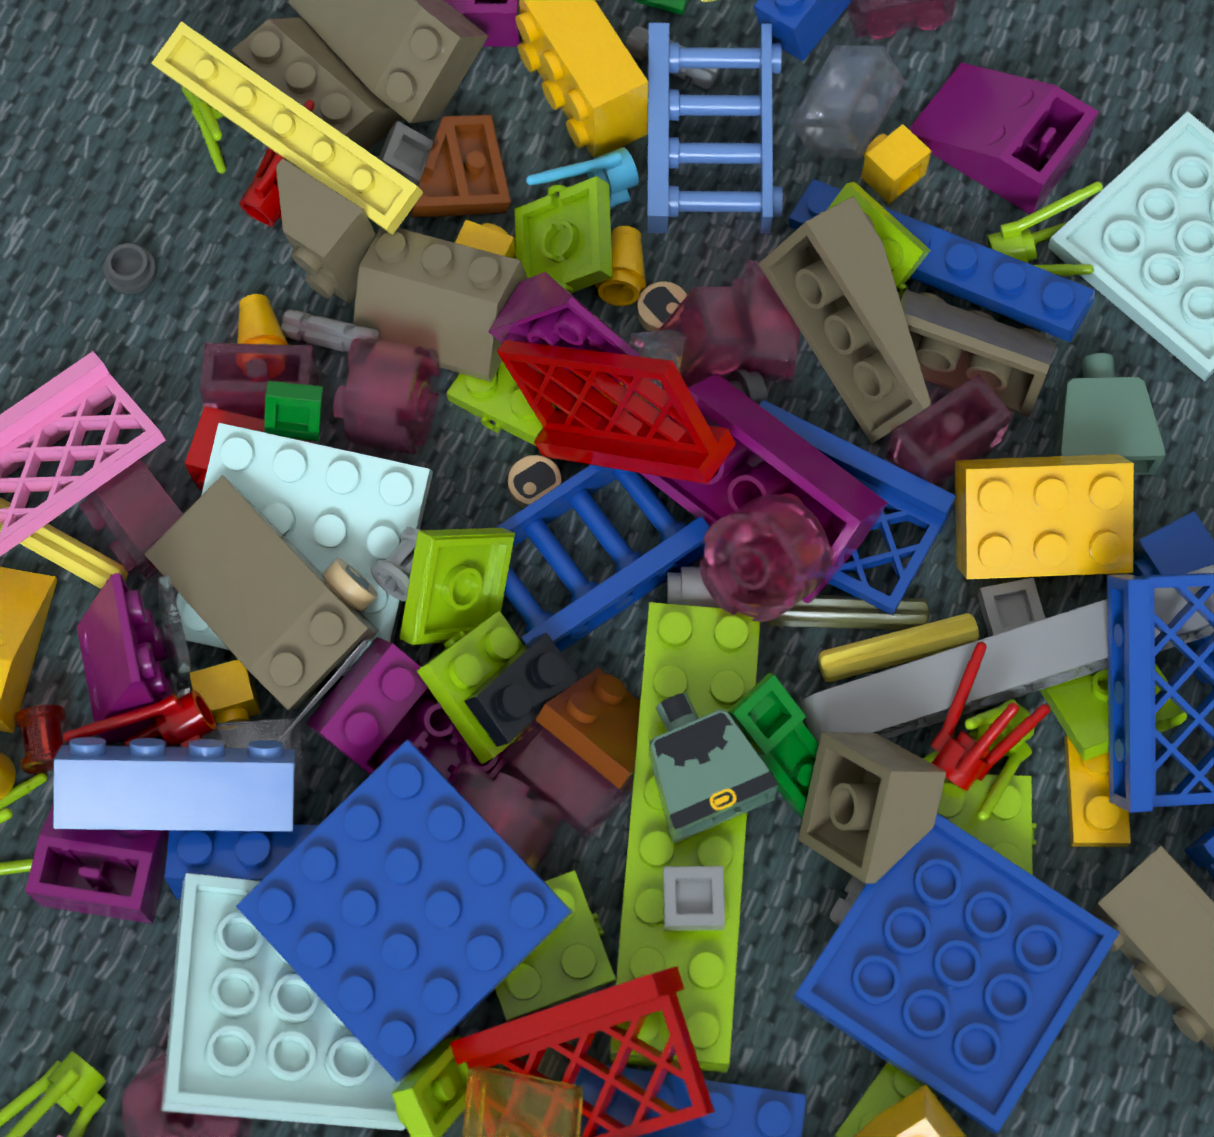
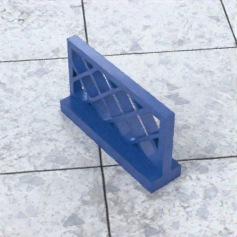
[760,400,956,615]
[1107,573,1214,813]

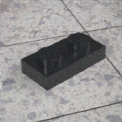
[464,632,578,747]

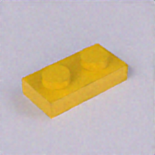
[1064,734,1131,847]

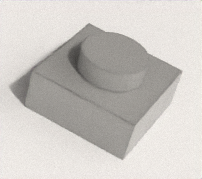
[378,121,434,186]
[977,577,1045,637]
[663,866,725,931]

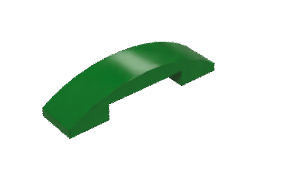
[728,673,819,819]

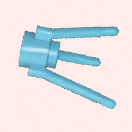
[526,147,639,210]

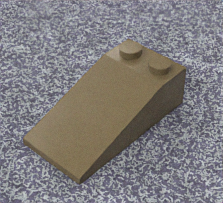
[288,0,488,123]
[759,196,932,444]
[144,475,379,710]

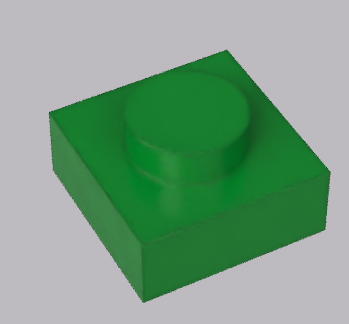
[264,381,323,441]

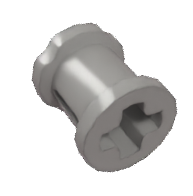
[371,527,420,601]

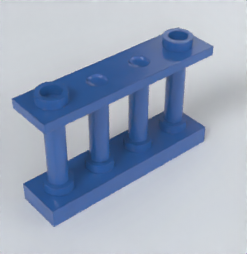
[495,465,714,652]

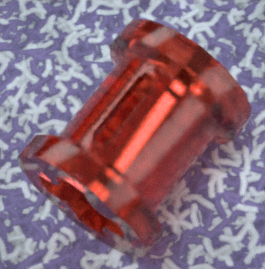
[14,704,65,774]

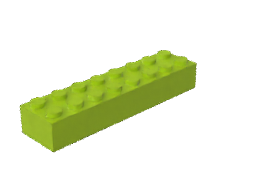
[610,602,761,1073]

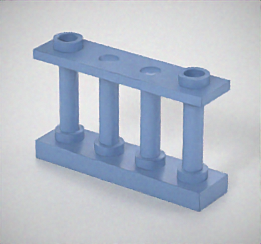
[647,23,783,234]

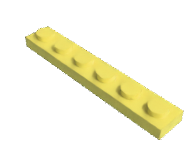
[151,21,424,235]

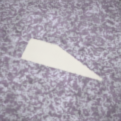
[278,639,367,742]

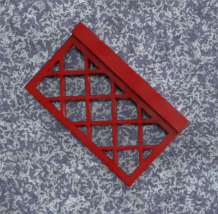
[497,340,736,484]
[450,966,715,1137]

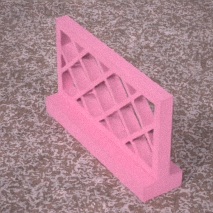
[0,351,166,556]

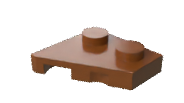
[410,115,511,217]
[535,668,640,789]

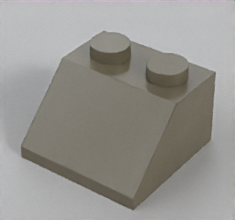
[276,158,376,305]
[798,732,946,884]

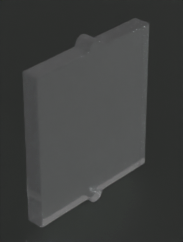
[158,575,190,698]

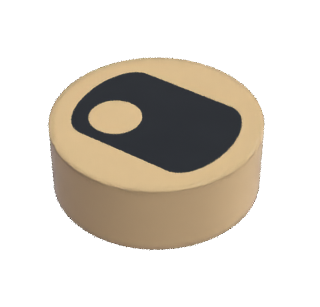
[637,281,690,336]
[508,455,562,509]
[323,558,378,611]

